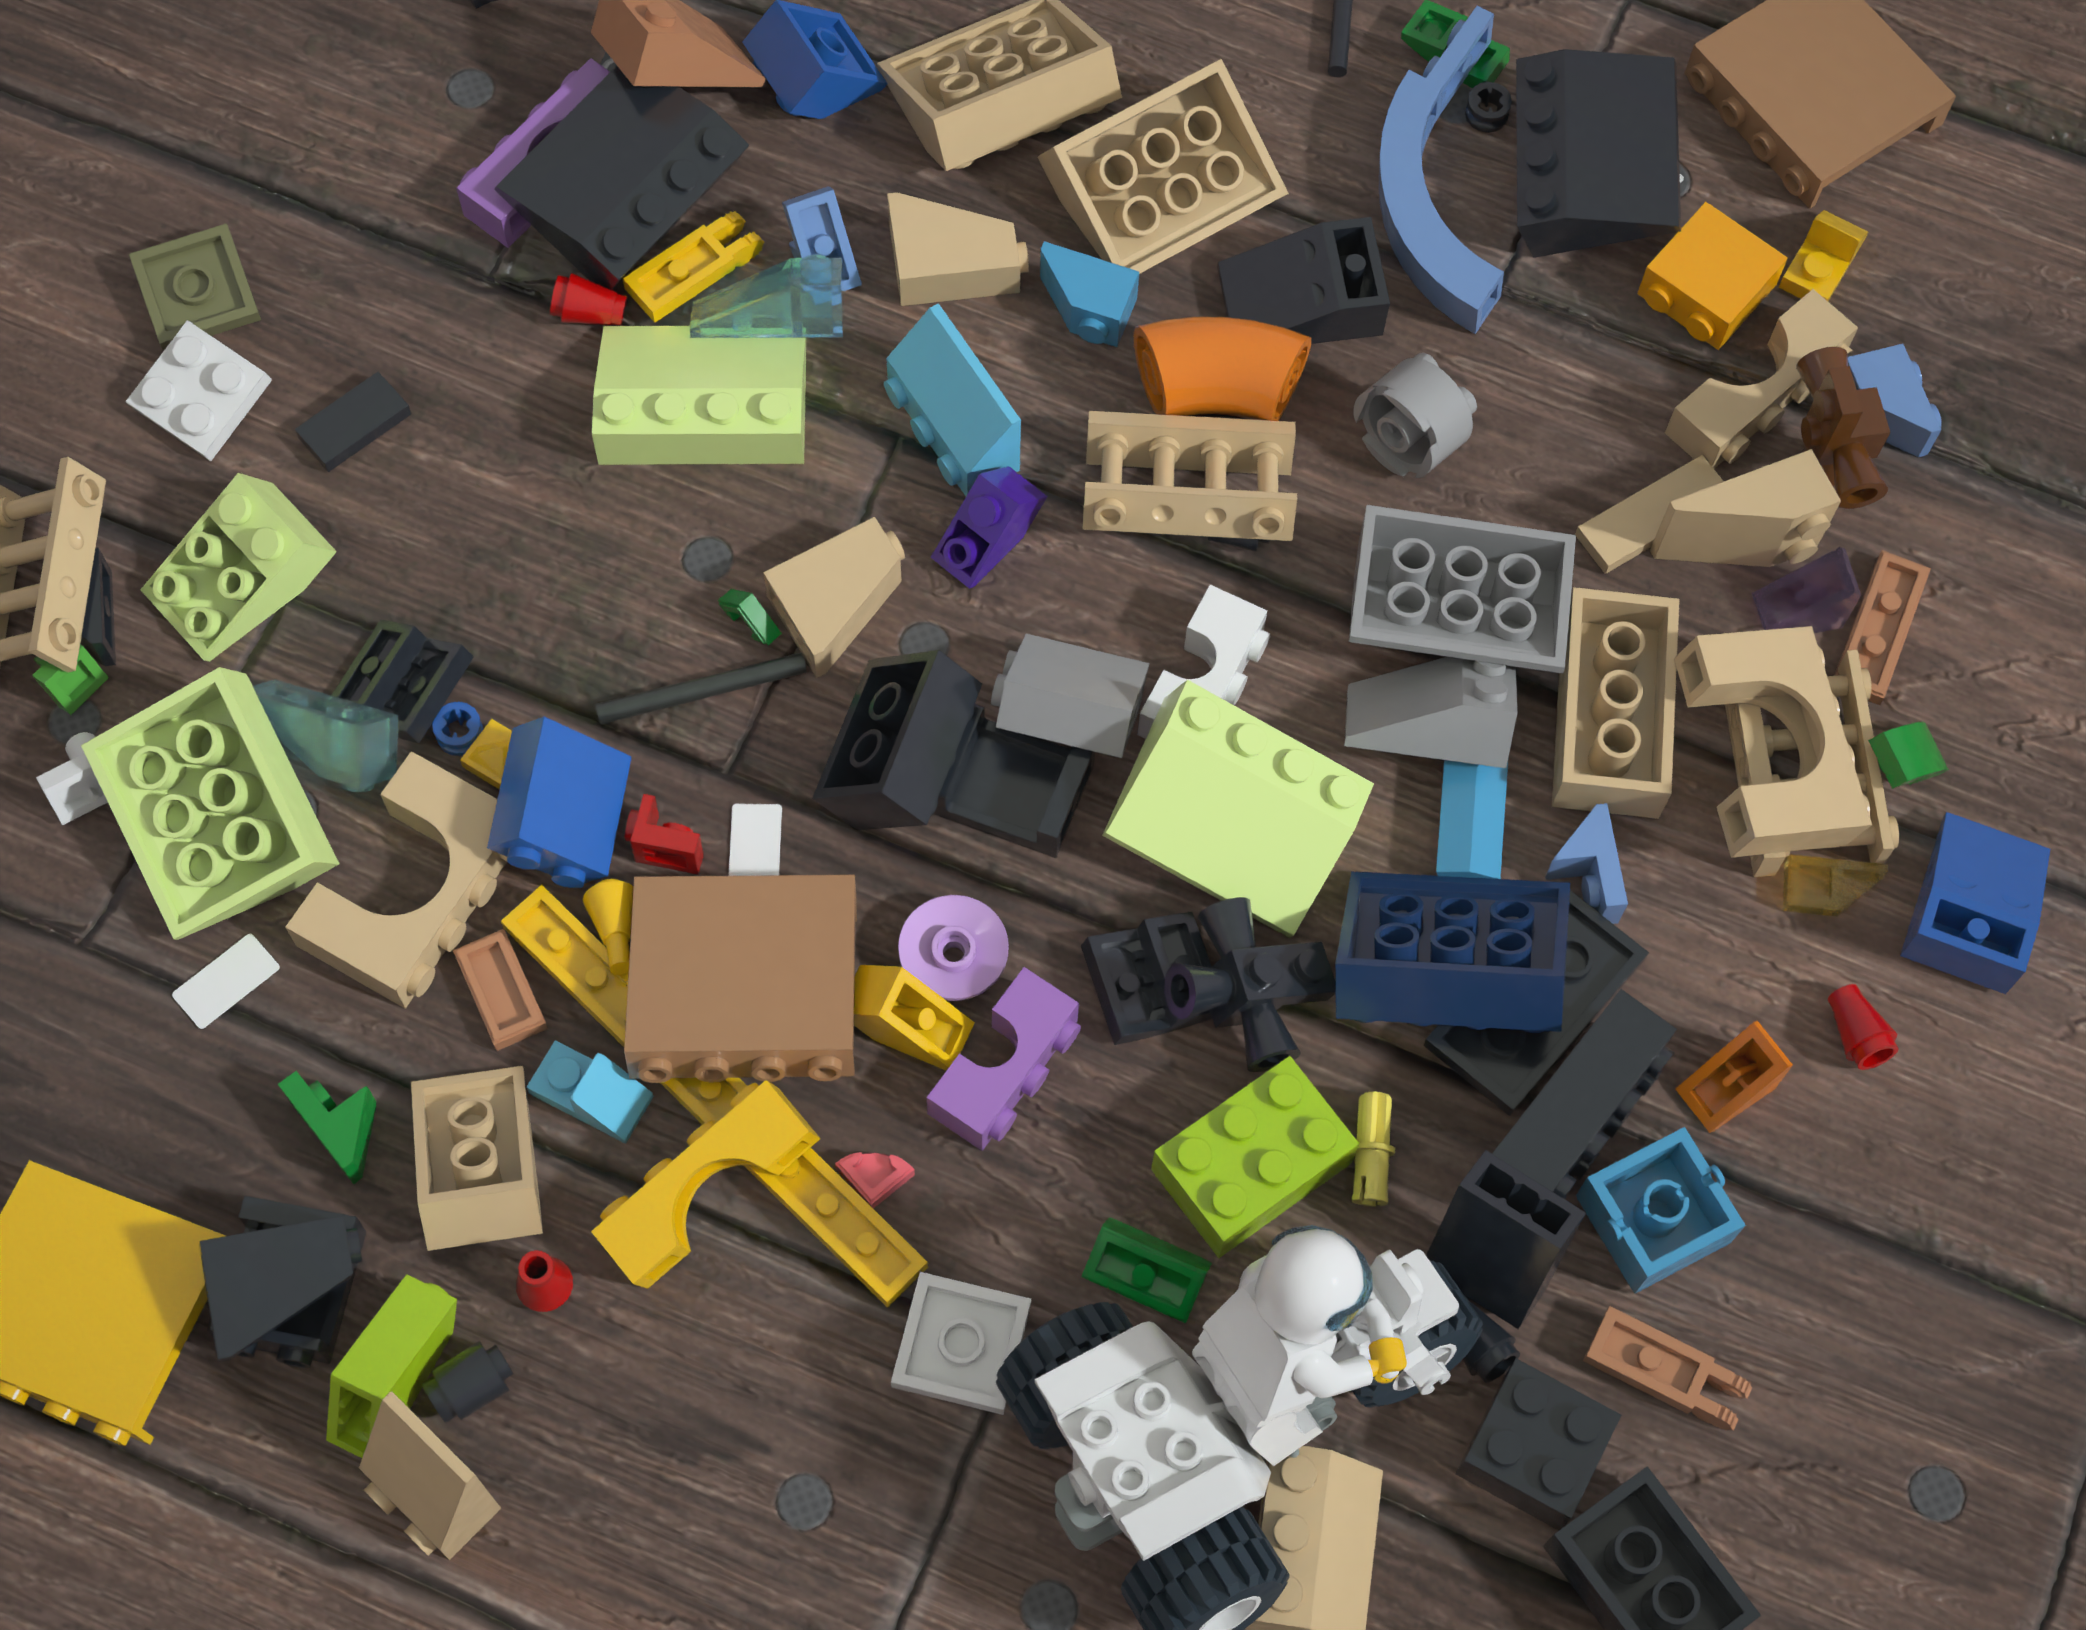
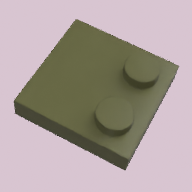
[129,223,261,351]

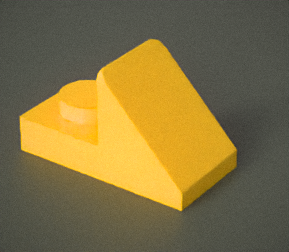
[1778,210,1868,301]

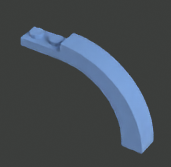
[1379,6,1504,334]

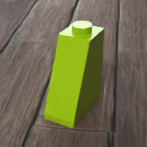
[326,1274,457,1458]

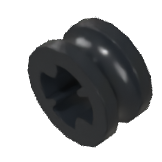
[1465,82,1512,133]

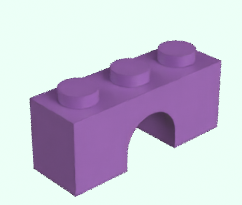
[927,967,1081,1151]

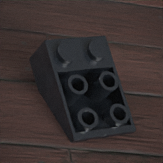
[1217,217,1390,344]

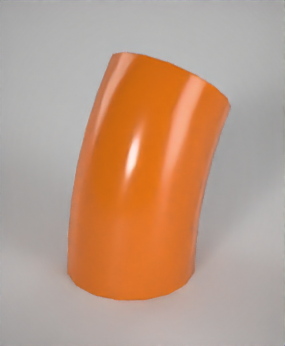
[1134,317,1311,421]

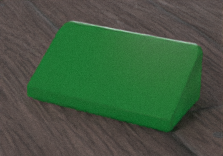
[1081,1218,1212,1323]

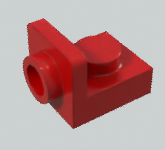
[625,794,704,875]

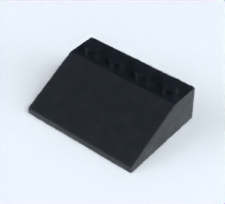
[1516,49,1681,258]
[494,66,749,290]

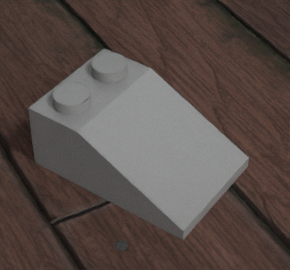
[1344,657,1518,768]

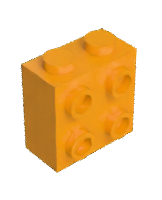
[1637,202,1788,350]

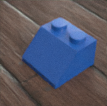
[742,0,888,119]

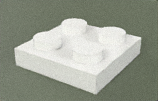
[126,320,272,461]
[891,1272,1031,1415]

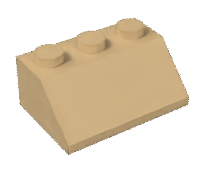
[1245,1446,1383,1630]

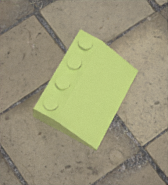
[592,325,806,465]
[81,667,339,940]
[1102,680,1374,938]

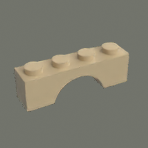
[1665,289,1858,469]

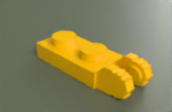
[623,211,765,323]

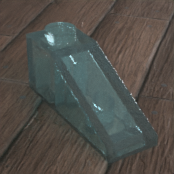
[690,254,844,338]
[253,679,398,792]

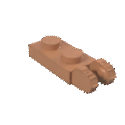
[1583,1306,1752,1431]

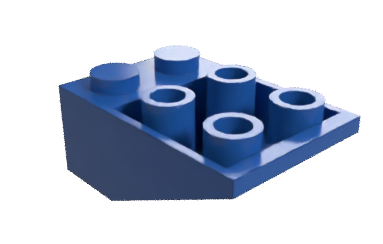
[1900,812,2050,994]

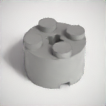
[1354,353,1477,478]

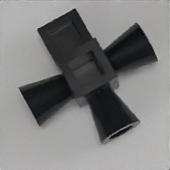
[1164,897,1336,1072]

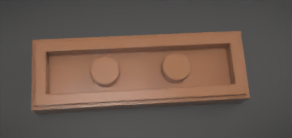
[1834,550,1931,705]

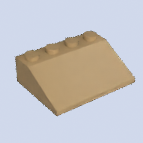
[877,0,1122,171]
[1038,59,1289,274]

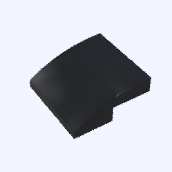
[325,620,474,743]
[1081,911,1212,1045]

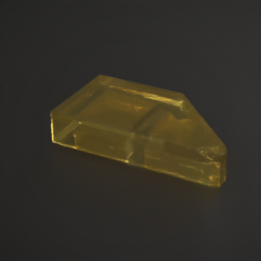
[1783,854,1888,917]

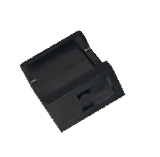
[936,704,1095,858]
[207,1196,367,1368]

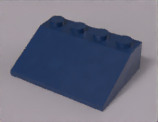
[1335,871,1570,1033]

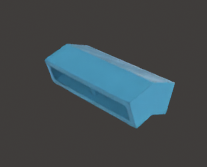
[1436,760,1508,879]

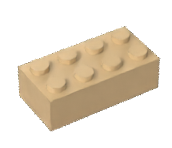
[1552,587,1679,819]

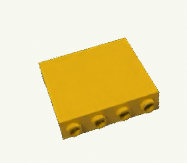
[0,1160,226,1446]

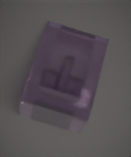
[1752,547,1861,633]

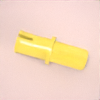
[1352,1091,1395,1206]

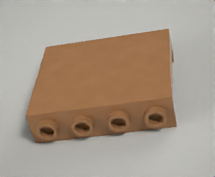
[1684,0,1956,209]
[624,875,857,1083]

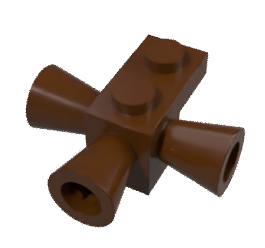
[1796,347,1891,509]

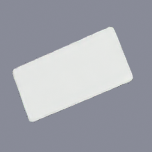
[729,804,782,876]
[172,934,280,1029]

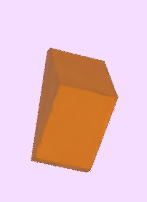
[1675,1021,1793,1133]

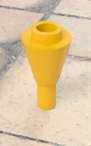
[583,879,634,975]

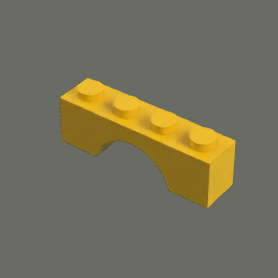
[591,1080,821,1289]

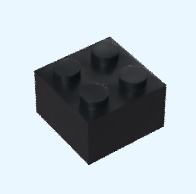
[1455,1358,1622,1530]

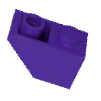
[931,466,1048,589]

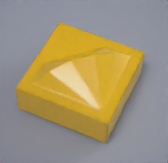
[460,719,512,790]

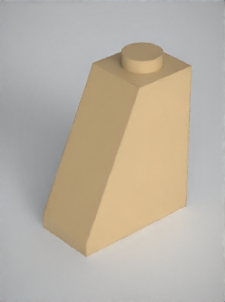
[887,193,1029,306]
[763,517,905,678]

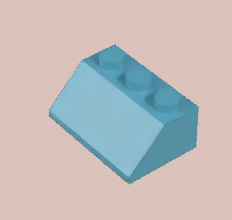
[884,303,1021,496]

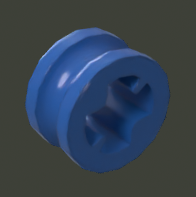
[432,701,484,756]

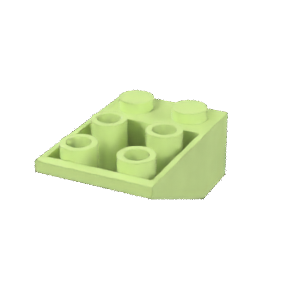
[141,473,337,661]

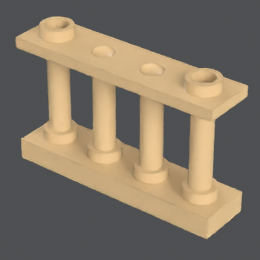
[1083,411,1297,541]
[0,457,106,673]
[1725,650,1899,877]

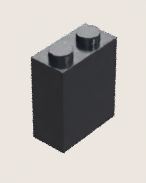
[1426,1150,1586,1329]

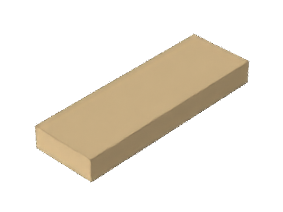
[1575,455,1724,574]

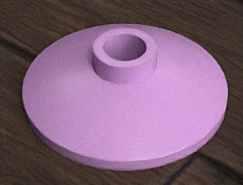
[898,895,1009,1001]

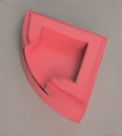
[835,1152,915,1209]

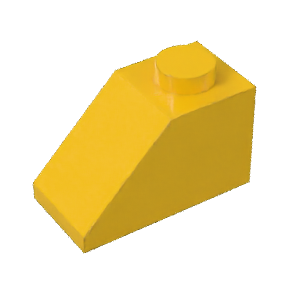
[854,965,975,1070]

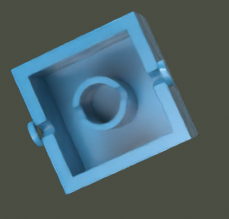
[1576,1127,1746,1294]

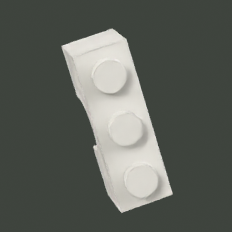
[1138,585,1270,739]

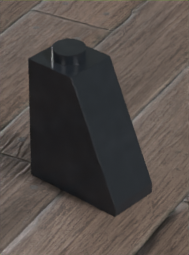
[199,1215,362,1363]

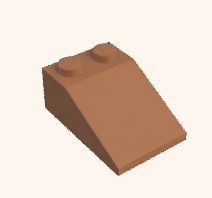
[591,0,766,87]

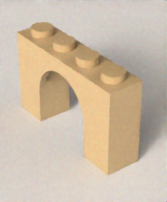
[1674,626,1872,858]
[285,751,507,1009]

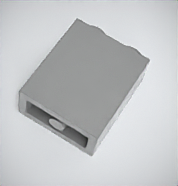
[991,633,1149,758]

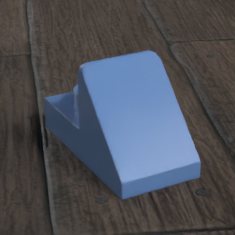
[782,186,862,301]
[1545,803,1628,924]

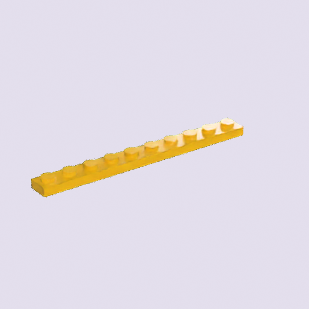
[501,885,928,1308]

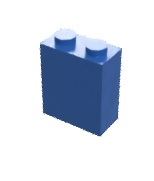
[487,716,632,888]

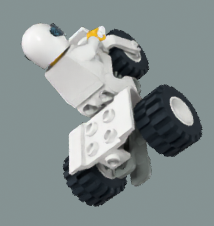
[996,1225,1483,1630]

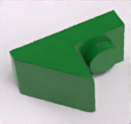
[278,1071,376,1185]

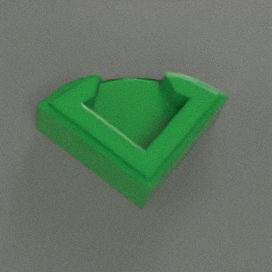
[718,589,782,645]

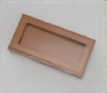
[453,929,548,1051]

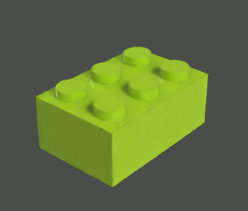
[1151,1056,1359,1258]

